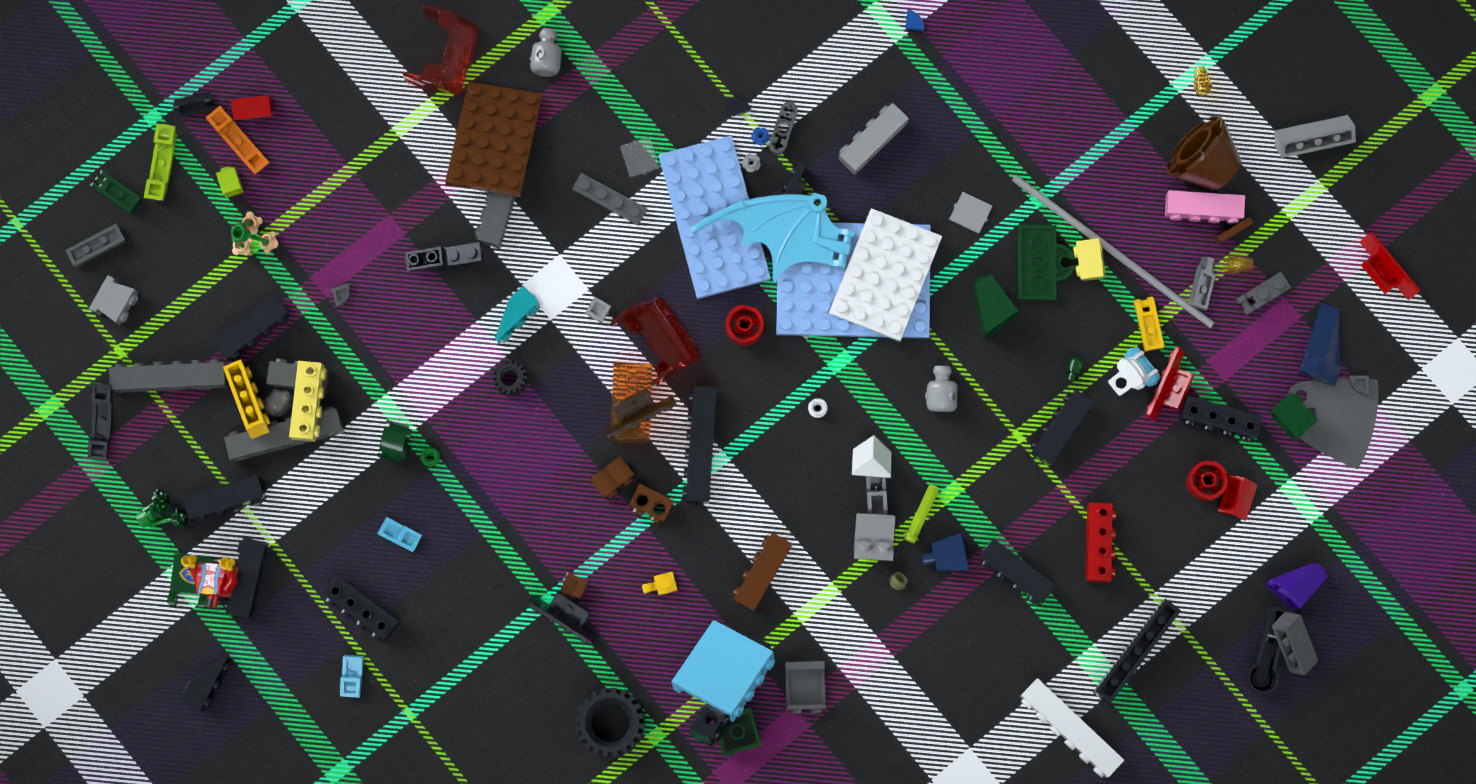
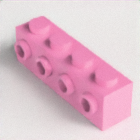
[1165,190,1245,224]

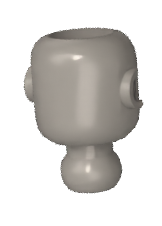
[530,29,562,77]
[925,366,958,412]

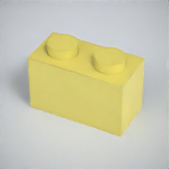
[1074,238,1106,281]

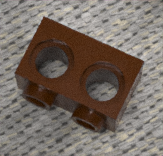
[629,484,675,524]

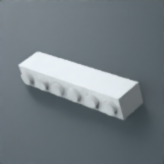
[1020,678,1124,778]

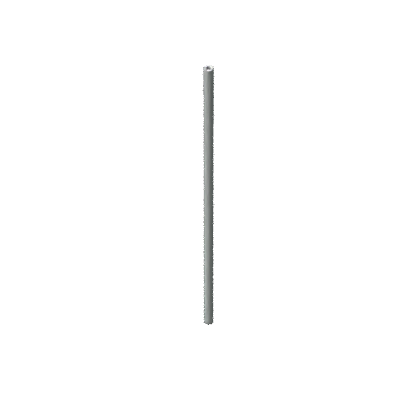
[1012,175,1215,328]

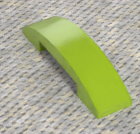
[144,124,176,201]

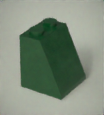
[973,274,1018,339]

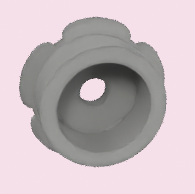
[742,154,761,172]

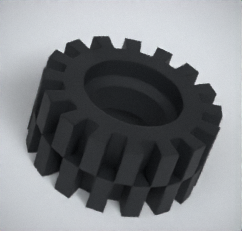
[492,360,528,396]

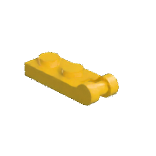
[1133,296,1164,352]

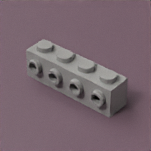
[839,103,909,175]
[1274,115,1356,158]

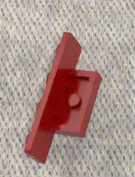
[1360,232,1420,300]
[1146,346,1194,422]

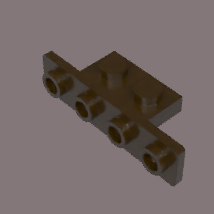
[604,388,677,439]

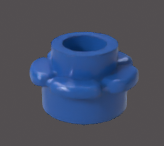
[751,127,770,146]

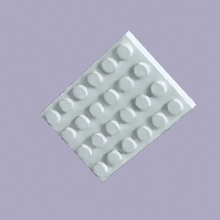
[829,208,942,342]

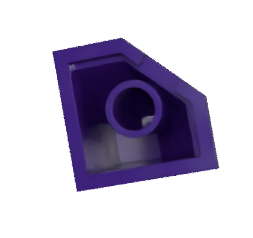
[1264,563,1328,611]

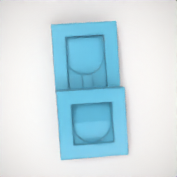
[377,517,422,552]
[340,655,364,698]

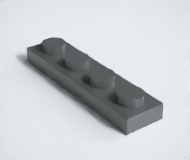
[572,173,647,226]

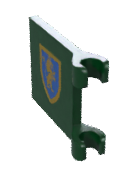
[167,553,214,609]

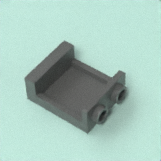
[785,661,826,714]

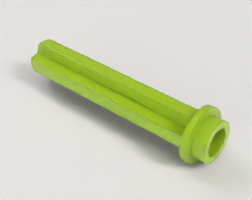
[904,484,939,544]

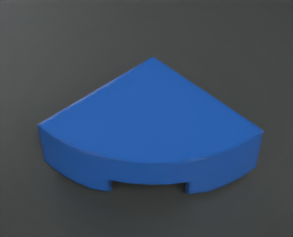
[905,10,924,32]

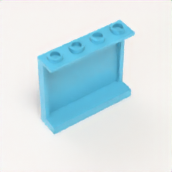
[671,620,775,722]

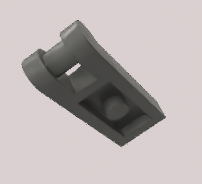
[1236,272,1291,316]

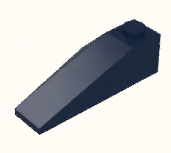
[1298,303,1341,386]

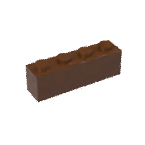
[732,532,793,612]

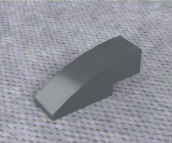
[865,476,888,515]

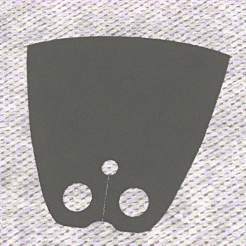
[1289,378,1379,470]

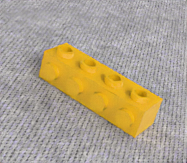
[223,360,270,439]

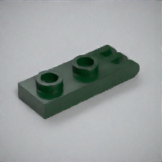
[90,170,143,214]

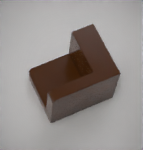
[561,572,589,600]

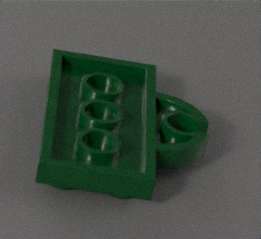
[1018,224,1075,301]

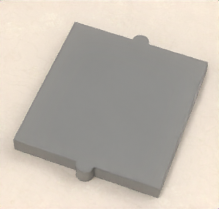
[949,192,992,234]

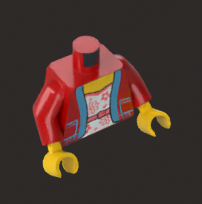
[181,554,239,608]

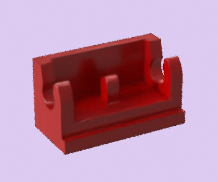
[231,95,273,120]

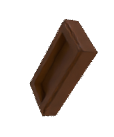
[1214,217,1253,244]

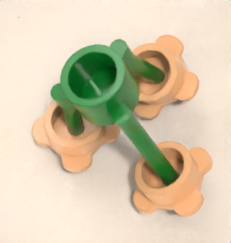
[231,212,279,256]

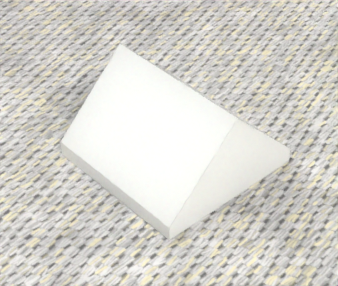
[852,435,891,478]

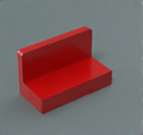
[1218,475,1257,521]

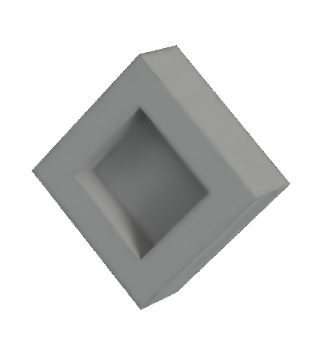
[585,297,611,324]

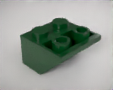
[1269,392,1318,442]

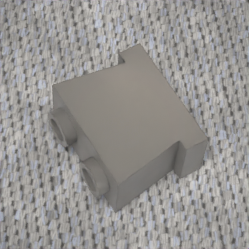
[89,276,138,326]

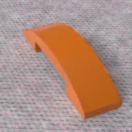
[206,106,269,175]

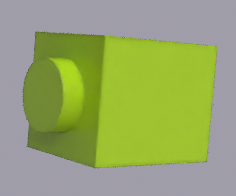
[216,167,244,198]

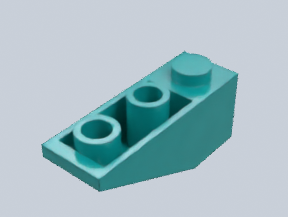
[495,286,540,344]

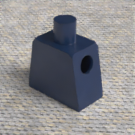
[921,533,969,572]

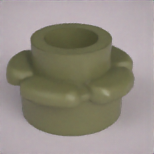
[889,572,908,590]

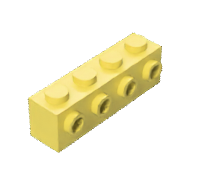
[289,361,326,442]

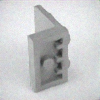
[854,513,895,561]

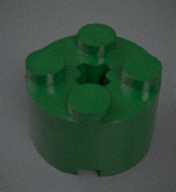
[377,420,412,463]

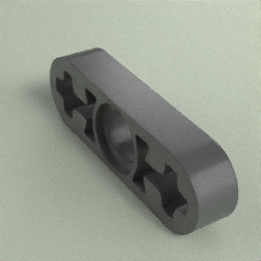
[769,102,798,155]

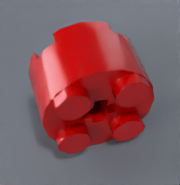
[726,305,764,347]
[1186,461,1228,502]

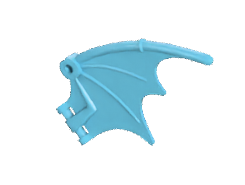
[691,193,855,282]

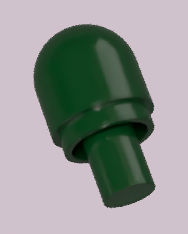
[1066,356,1084,383]

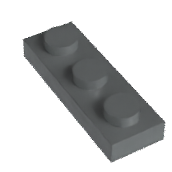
[65,224,126,268]

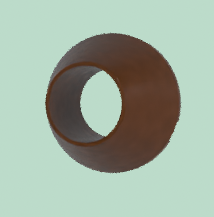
[1166,115,1241,190]

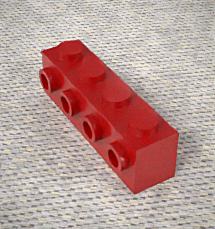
[1086,503,1116,583]

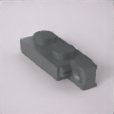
[1188,257,1216,311]

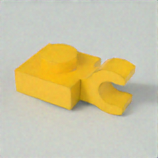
[642,572,677,596]

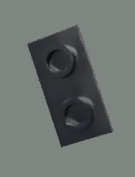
[173,92,214,118]

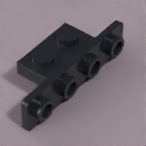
[527,590,599,645]

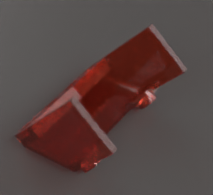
[403,5,478,95]
[610,297,700,386]

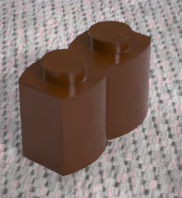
[590,456,635,499]

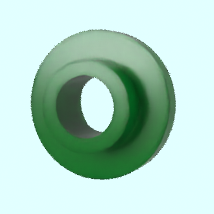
[421,448,440,467]

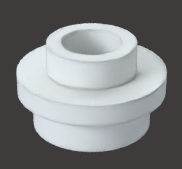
[808,398,827,418]

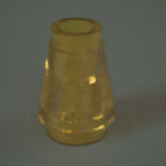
[1194,66,1212,96]
[1223,256,1253,275]

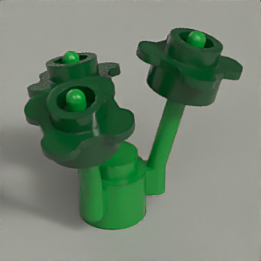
[136,488,188,528]

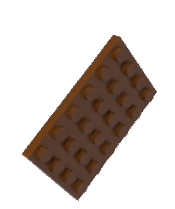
[445,82,543,197]

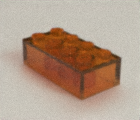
[611,362,653,443]

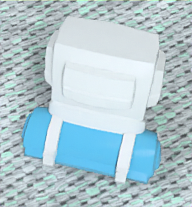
[1108,347,1161,396]

